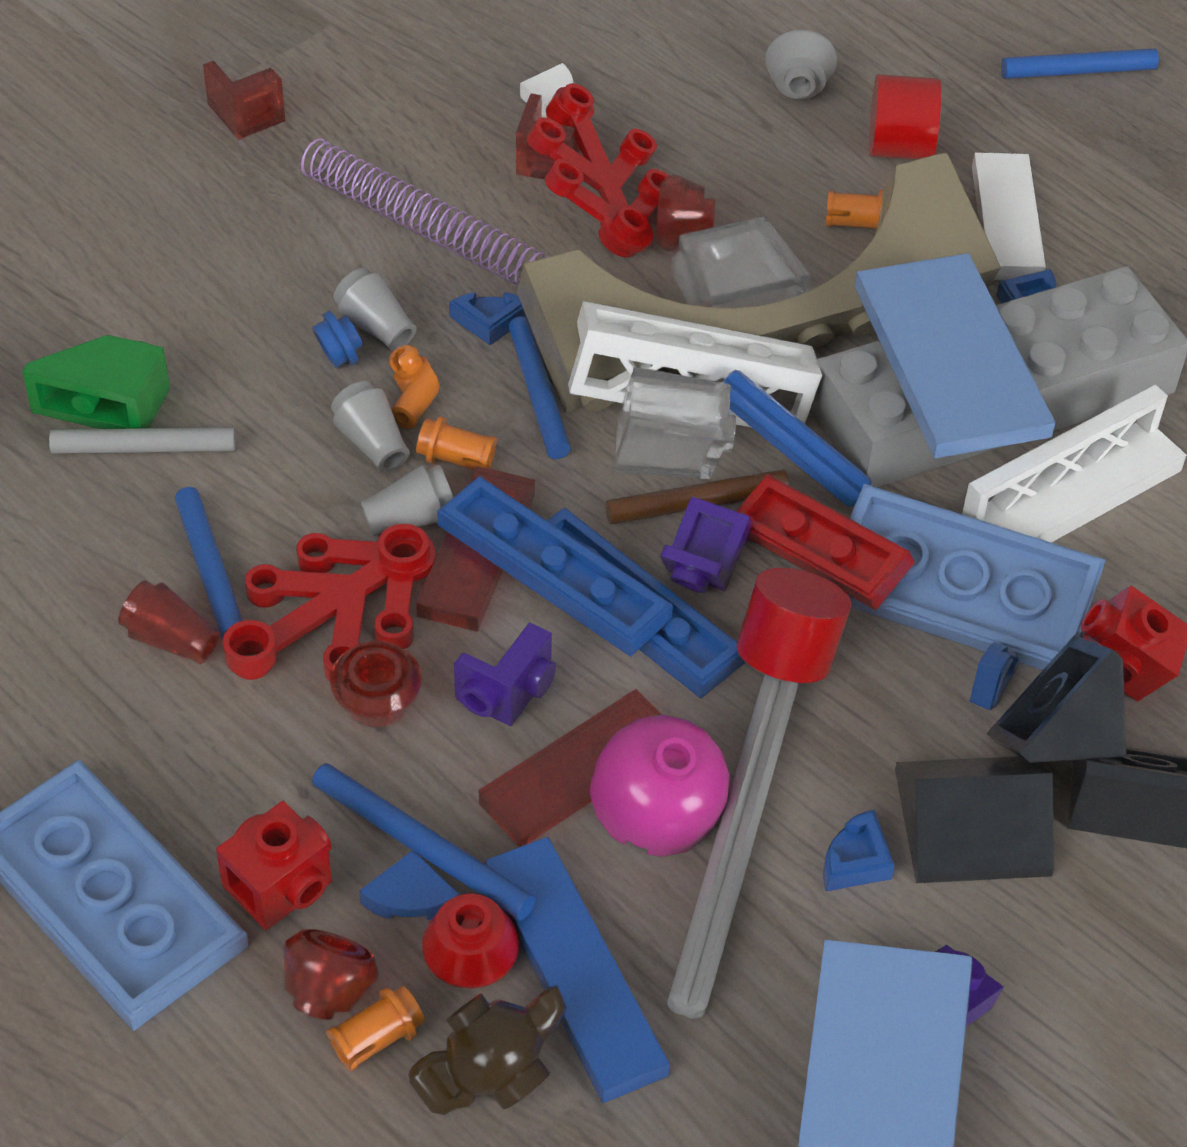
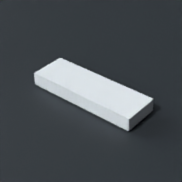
[972,153,1046,280]

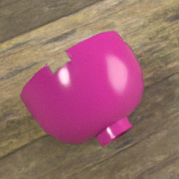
[589,714,730,857]

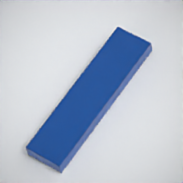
[437,476,673,657]
[547,507,745,699]
[485,837,670,1104]

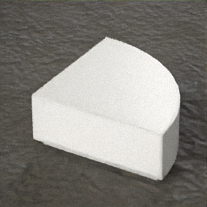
[520,63,573,118]

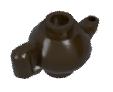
[408,985,567,1115]

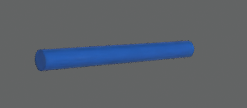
[312,763,536,921]

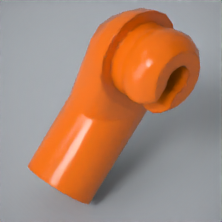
[389,345,440,429]

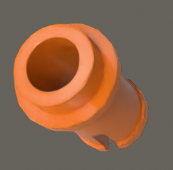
[826,190,884,229]
[416,416,498,475]
[326,986,425,1071]

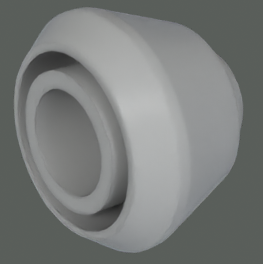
[765,30,837,100]

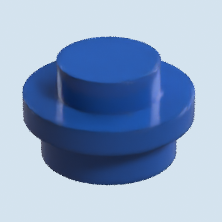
[312,310,363,368]

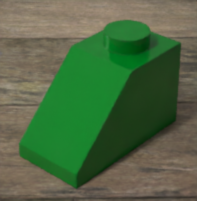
[22,335,170,429]

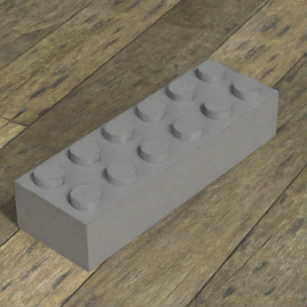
[810,266,1187,487]

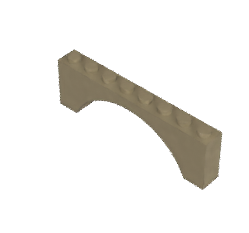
[517,152,1001,413]

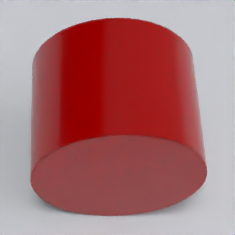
[869,74,941,160]
[736,568,851,683]

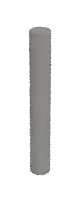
[49,427,236,454]

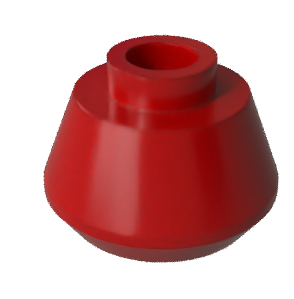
[422,894,519,989]

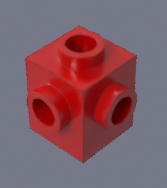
[1081,585,1187,702]
[216,800,332,931]

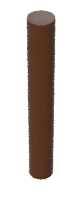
[605,469,789,525]

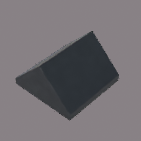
[986,635,1126,763]
[1068,747,1187,849]
[895,756,1054,883]

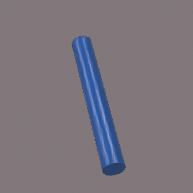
[1001,48,1159,79]
[509,316,571,459]
[175,487,243,641]

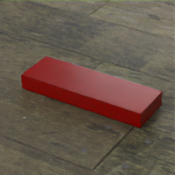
[736,474,915,610]

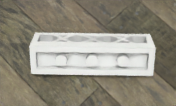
[568,301,822,428]
[962,384,1186,542]

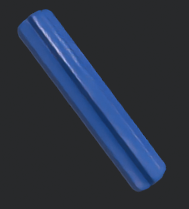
[715,369,872,507]

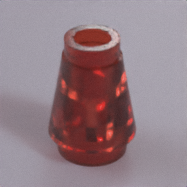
[118,580,220,664]

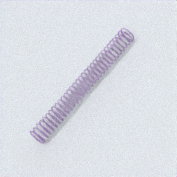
[301,138,550,287]

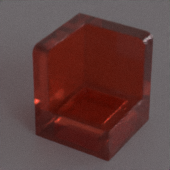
[203,61,286,140]
[516,93,580,179]

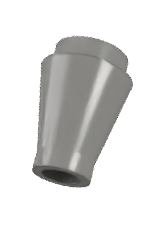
[333,268,417,351]
[331,381,410,472]
[360,464,453,536]

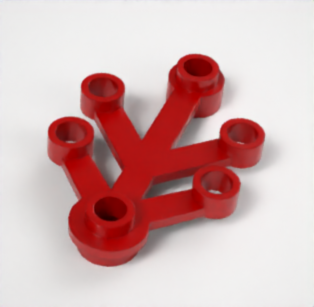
[527,83,675,258]
[223,524,436,686]

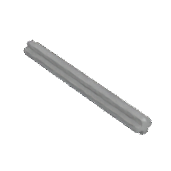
[667,674,798,1019]

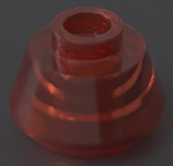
[657,174,715,251]
[330,641,422,727]
[284,929,379,1020]

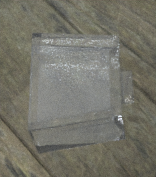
[671,216,810,308]
[613,367,736,479]

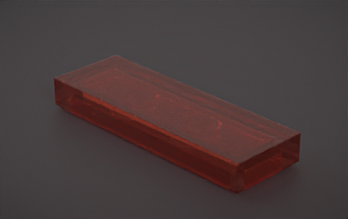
[416,466,535,632]
[479,689,661,847]

